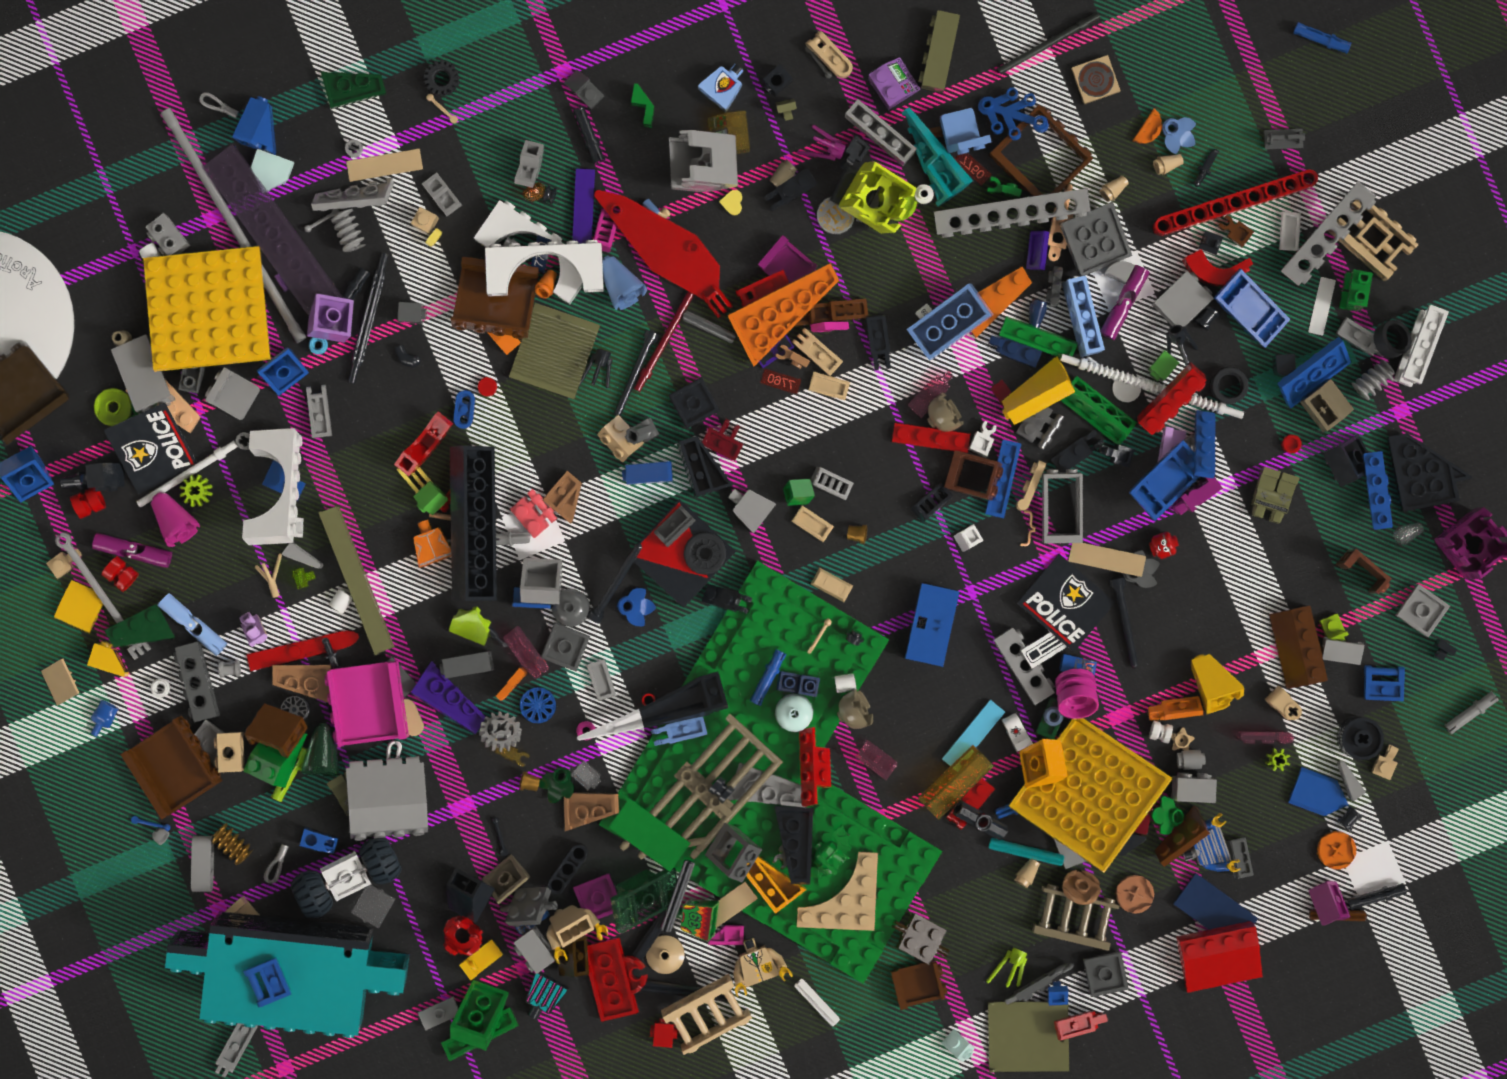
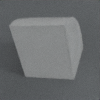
[1104,261,1135,284]

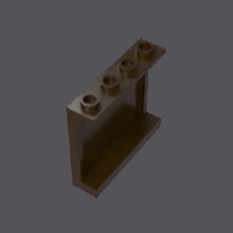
[0,341,70,445]

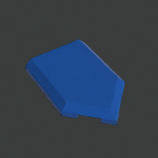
[1288,767,1349,816]

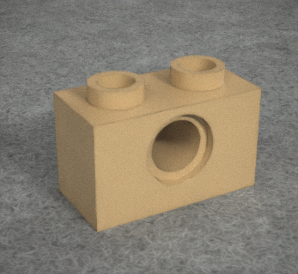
[214,732,245,773]

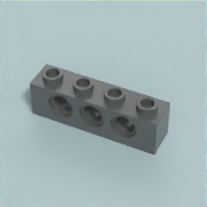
[173,642,220,722]

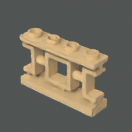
[1327,200,1418,281]

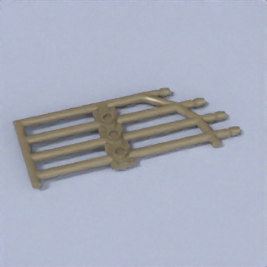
[620,714,783,860]

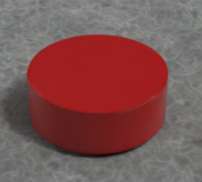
[478,377,498,397]
[1281,434,1302,454]

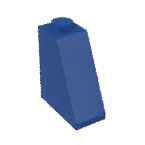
[622,461,673,485]

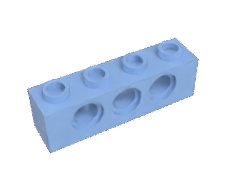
[1062,276,1105,357]

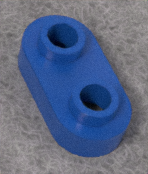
[454,390,476,429]

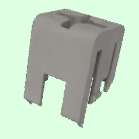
[669,130,738,192]

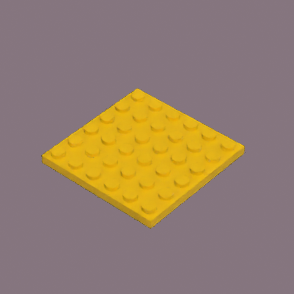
[143,246,271,372]
[1009,718,1172,873]

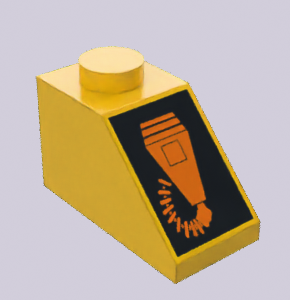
[87,641,129,677]

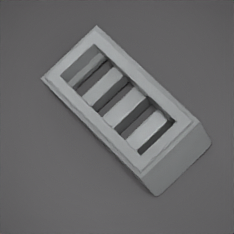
[811,467,853,500]
[282,543,324,568]
[1337,760,1366,801]

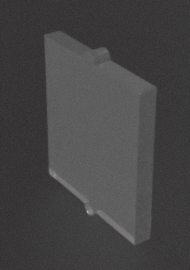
[351,884,395,929]

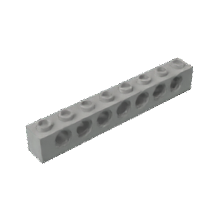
[934,188,1091,238]

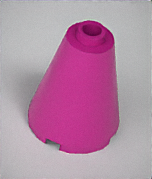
[151,492,200,547]

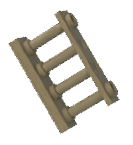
[1032,884,1119,951]

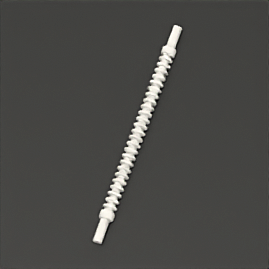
[1060,354,1244,419]

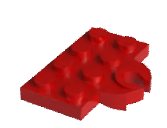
[587,937,648,1022]

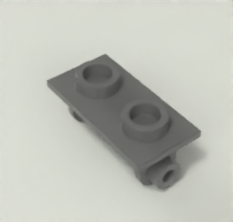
[1264,129,1305,150]

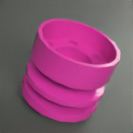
[1055,669,1099,719]

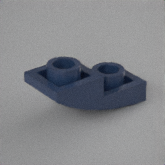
[776,671,820,697]

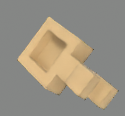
[46,549,82,579]
[1371,744,1399,780]

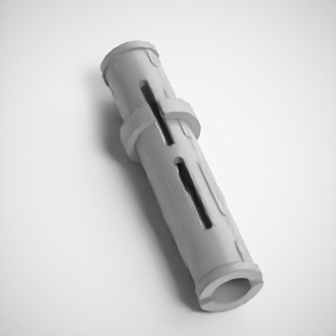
[1444,691,1499,735]

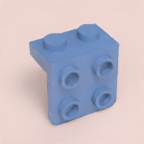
[940,108,991,155]

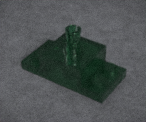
[610,868,677,934]

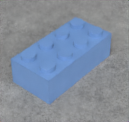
[907,284,994,360]

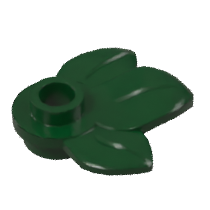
[538,767,574,803]

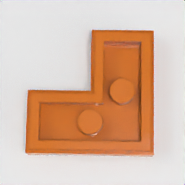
[496,667,528,701]

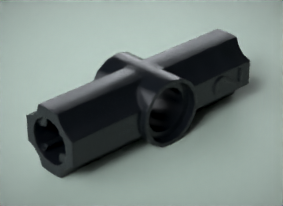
[953,800,1008,840]

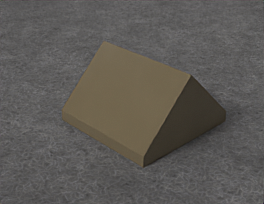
[482,854,531,904]

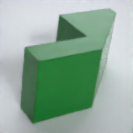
[631,83,655,128]

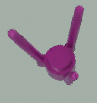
[797,125,846,161]

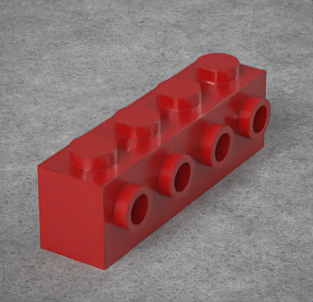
[1137,362,1206,435]

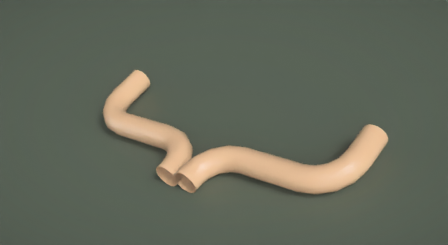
[1020,510,1036,546]

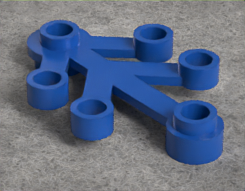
[978,87,1049,140]

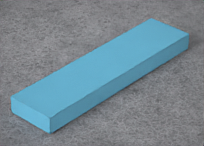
[942,700,1005,771]

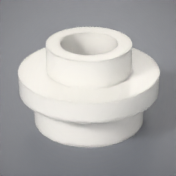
[914,185,934,204]
[151,678,170,698]

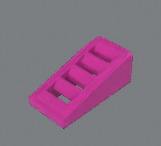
[593,209,618,253]

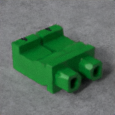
[1339,270,1373,312]

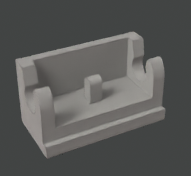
[1321,637,1365,665]

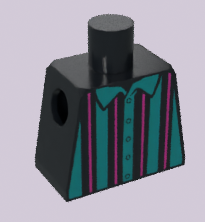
[526,971,569,1020]

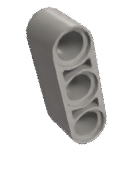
[191,836,214,892]

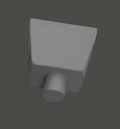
[728,489,776,533]

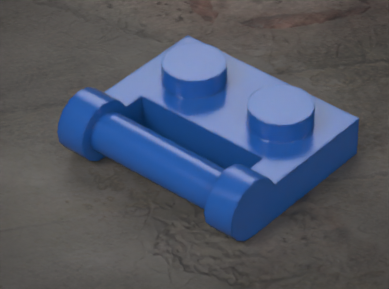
[1364,665,1405,701]
[243,957,292,1008]

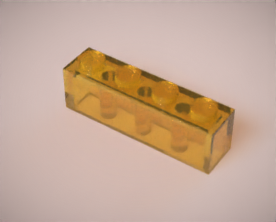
[918,745,994,820]

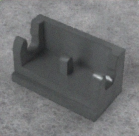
[654,506,696,547]

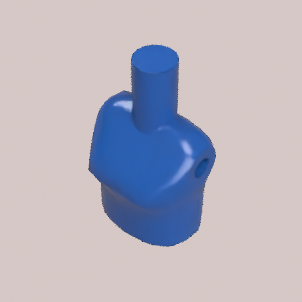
[91,700,119,737]

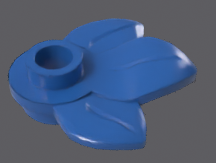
[617,588,656,627]

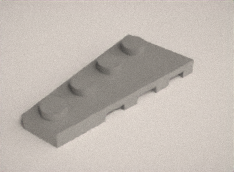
[311,177,394,211]
[728,763,803,807]

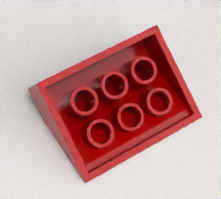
[1176,921,1263,993]

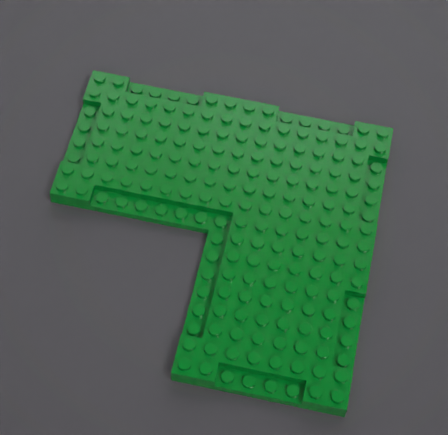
[599,561,942,984]

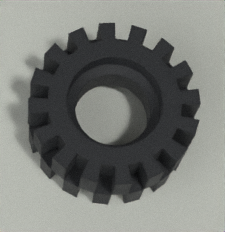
[424,60,460,97]

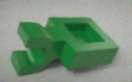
[987,176,1022,199]

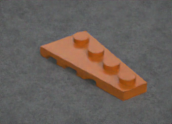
[971,266,1032,339]

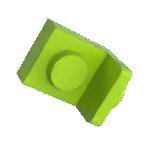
[1319,613,1349,641]

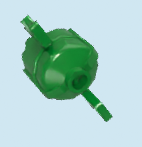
[811,825,852,880]

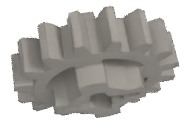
[479,712,522,752]

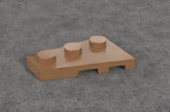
[564,792,619,831]

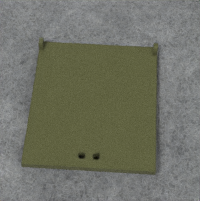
[509,303,600,400]
[988,1001,1069,1073]

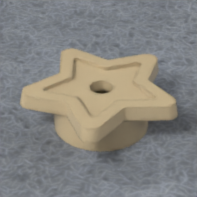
[1171,727,1195,751]

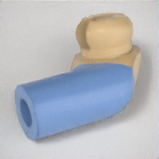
[642,199,670,218]

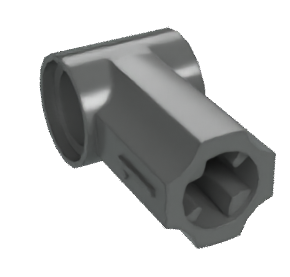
[625,418,660,445]

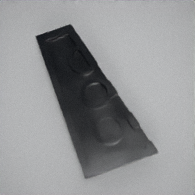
[775,806,813,885]

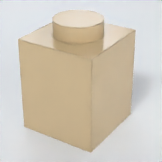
[411,207,439,235]

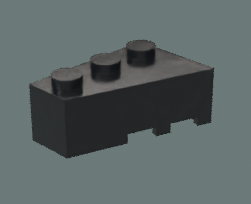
[677,436,733,498]

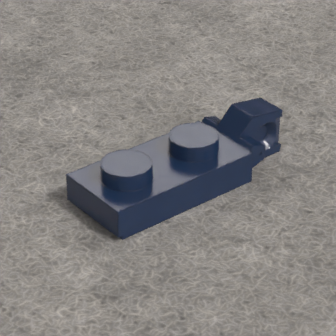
[988,336,1042,368]

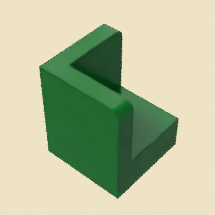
[783,479,815,506]

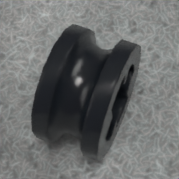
[543,185,557,205]

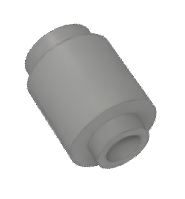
[1177,750,1206,770]

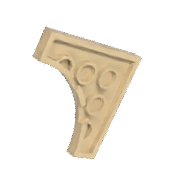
[797,852,878,931]

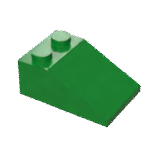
[244,733,307,788]
[450,980,509,1051]

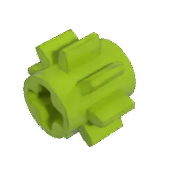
[1266,748,1290,771]

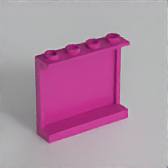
[325,660,409,748]

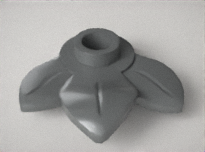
[1123,550,1160,588]

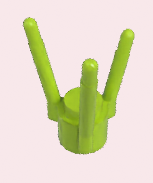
[986,947,1027,987]

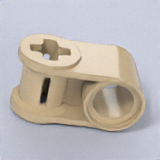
[1265,685,1302,720]

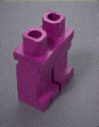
[1171,477,1223,515]

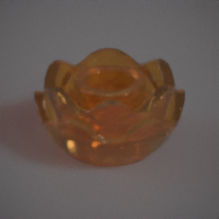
[523,182,545,202]

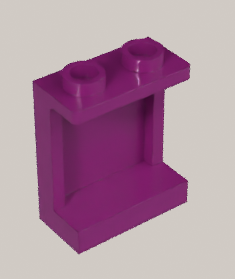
[758,235,818,283]

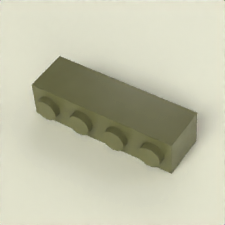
[918,10,960,93]

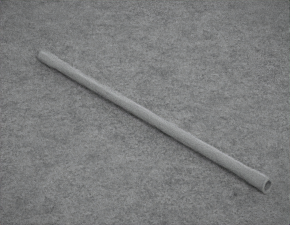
[161,108,307,343]

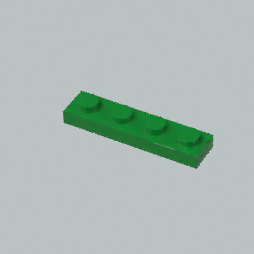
[999,316,1078,358]
[441,1007,519,1061]

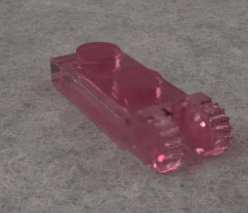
[503,626,549,679]
[1238,731,1294,744]

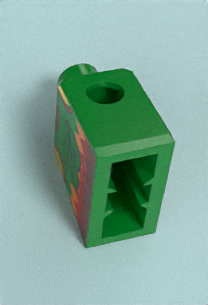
[676,899,719,941]

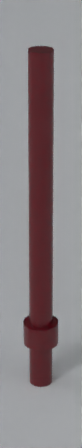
[633,291,694,392]

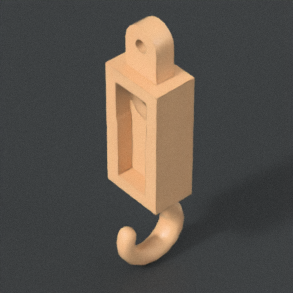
[1048,184,1074,261]

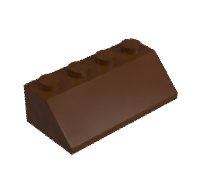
[1269,606,1328,689]

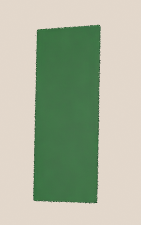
[609,799,691,872]

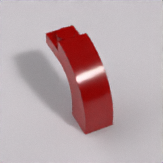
[1182,249,1253,287]
[394,411,453,477]

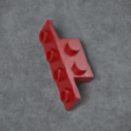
[799,727,831,807]

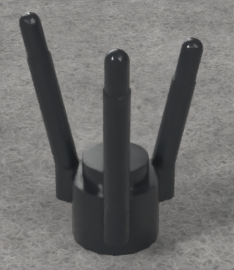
[1165,325,1198,366]
[578,349,613,388]

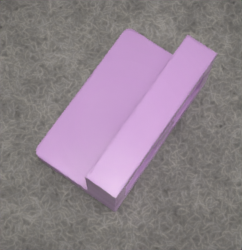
[1158,427,1186,462]

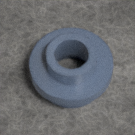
[1044,707,1063,726]

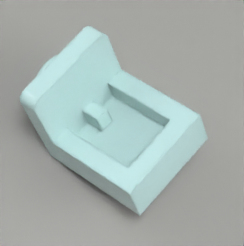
[941,1029,975,1062]

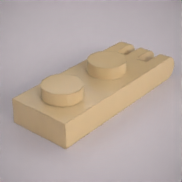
[792,328,843,376]

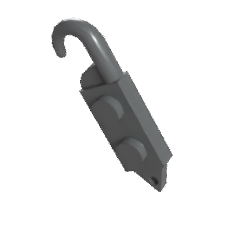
[1005,962,1074,1005]

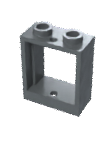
[440,651,494,679]
[705,823,762,882]

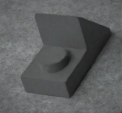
[564,70,604,110]

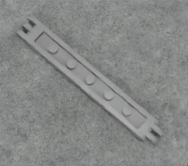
[215,1023,258,1078]

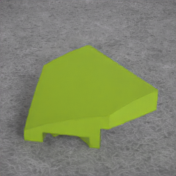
[449,607,491,645]

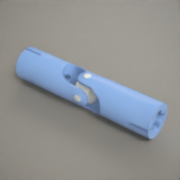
[158,593,228,656]

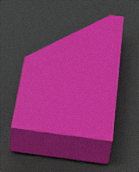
[810,322,849,332]
[708,925,744,945]

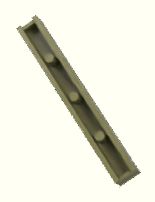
[318,506,395,655]

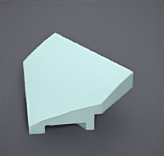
[251,149,294,193]

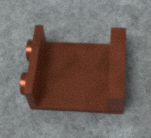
[1336,549,1392,594]

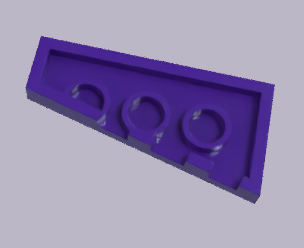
[410,661,485,735]

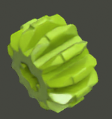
[180,475,213,507]

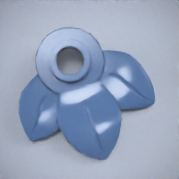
[1162,117,1196,154]

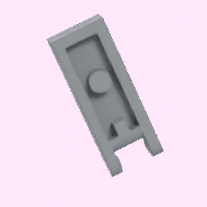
[306,385,332,438]

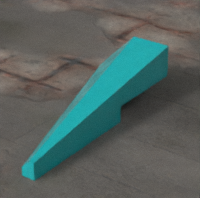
[902,107,973,207]

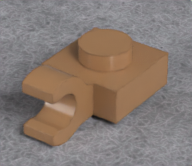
[775,345,810,369]

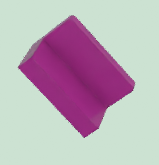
[1309,881,1350,926]

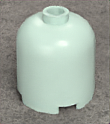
[775,693,813,732]

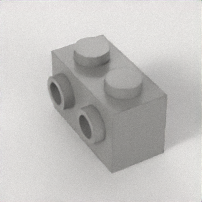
[146,213,191,256]

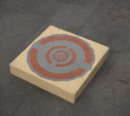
[1071,55,1121,104]

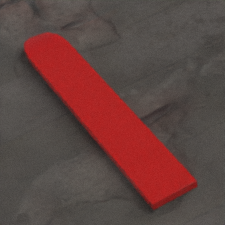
[247,631,359,671]

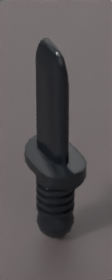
[1194,149,1219,187]
[322,638,341,669]

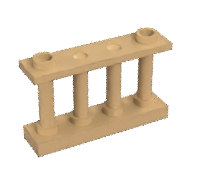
[661,974,752,1055]

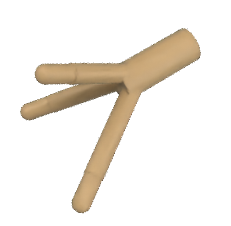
[255,553,282,598]

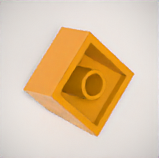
[1019,739,1068,788]

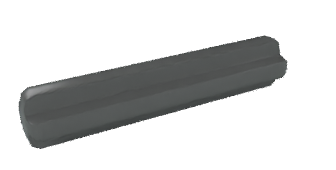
[682,311,736,343]

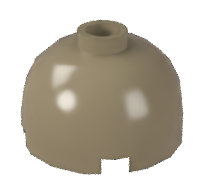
[927,393,964,432]
[837,689,873,729]

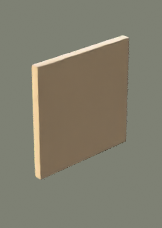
[41,659,79,706]

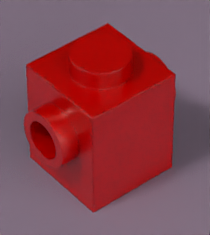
[650,1018,678,1048]

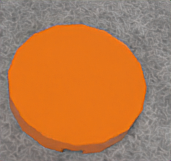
[1317,831,1356,869]

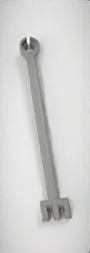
[55,532,151,660]

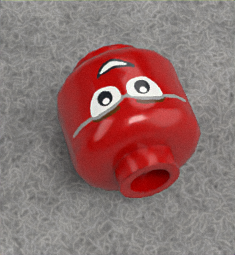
[1149,531,1179,559]

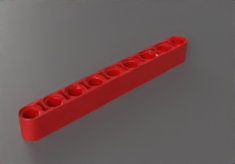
[1152,170,1318,236]

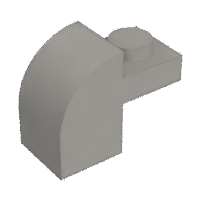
[514,140,544,188]

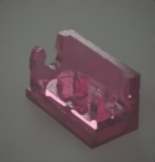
[855,740,898,780]

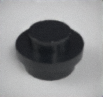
[846,629,864,646]

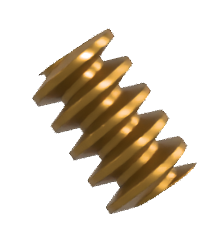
[212,823,254,865]

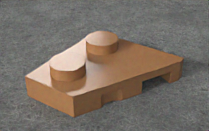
[543,471,582,524]

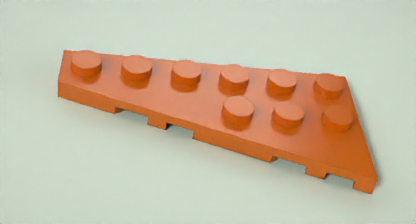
[728,263,839,366]

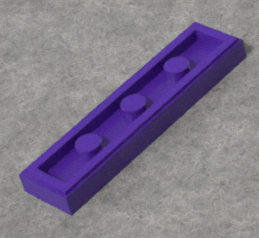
[572,169,595,244]

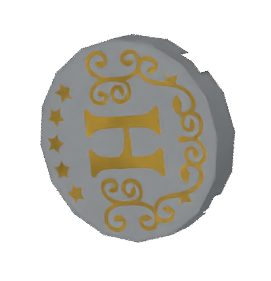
[817,197,855,234]

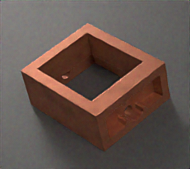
[945,450,1003,501]

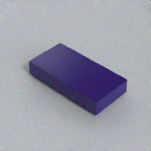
[1026,231,1050,270]

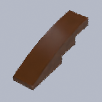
[795,299,868,326]

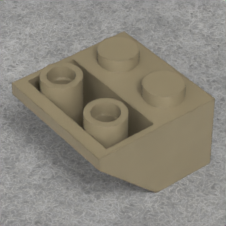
[1300,379,1354,432]

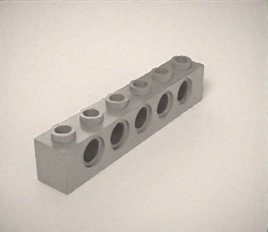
[1281,181,1376,286]

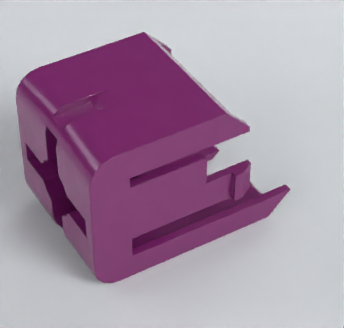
[1434,507,1507,580]

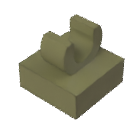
[775,98,797,121]

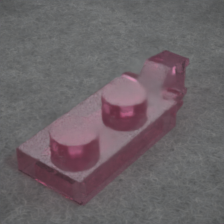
[908,371,954,418]

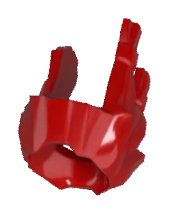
[443,916,483,956]

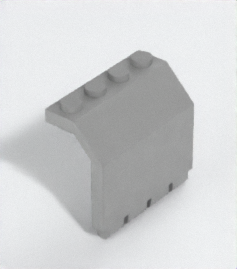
[346,756,428,841]

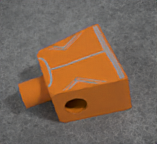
[413,520,451,568]

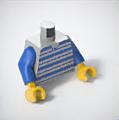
[1183,813,1241,872]

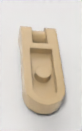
[805,30,853,78]
[1016,460,1046,511]

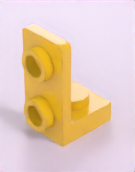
[459,940,503,980]

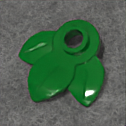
[1151,796,1184,835]

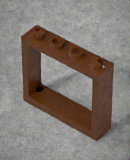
[989,105,1093,206]

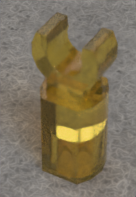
[495,746,530,767]

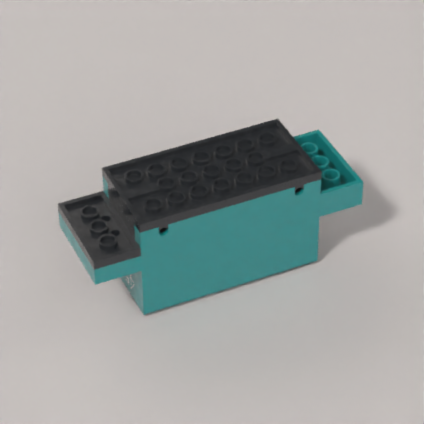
[165,911,410,1038]

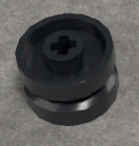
[1336,717,1384,760]

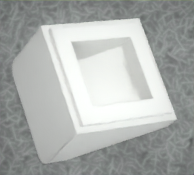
[954,524,983,552]

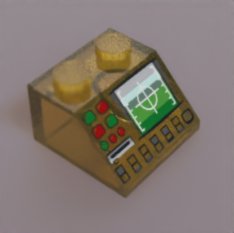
[708,111,750,154]

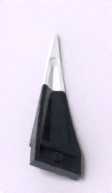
[577,671,729,740]

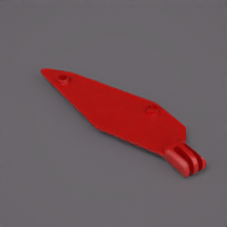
[594,190,733,318]

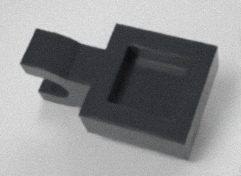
[840,135,871,169]
[1098,443,1135,467]

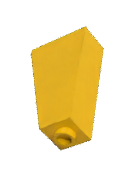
[1002,356,1075,425]

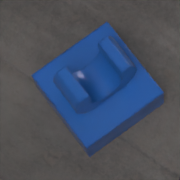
[1048,981,1068,1006]

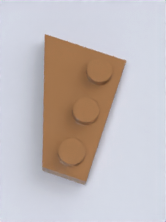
[273,665,331,703]

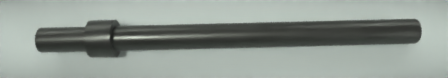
[997,12,1101,75]

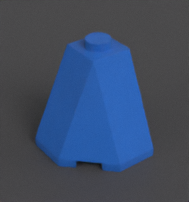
[232,96,276,155]

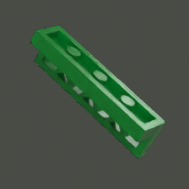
[1061,376,1137,445]

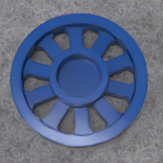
[520,687,556,723]

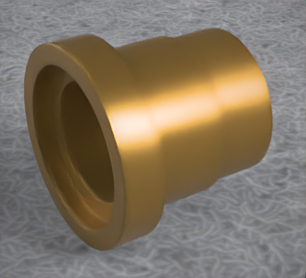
[847,525,867,544]
[519,771,540,791]

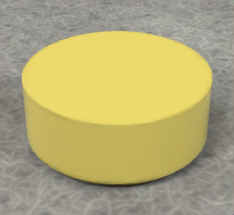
[425,228,442,247]

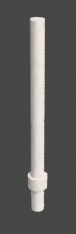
[137,440,238,508]

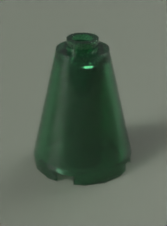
[301,723,339,777]

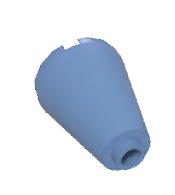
[602,256,647,310]

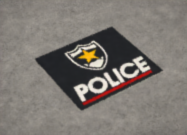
[104,402,197,494]
[1017,554,1115,652]

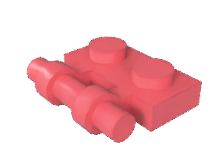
[510,489,557,538]

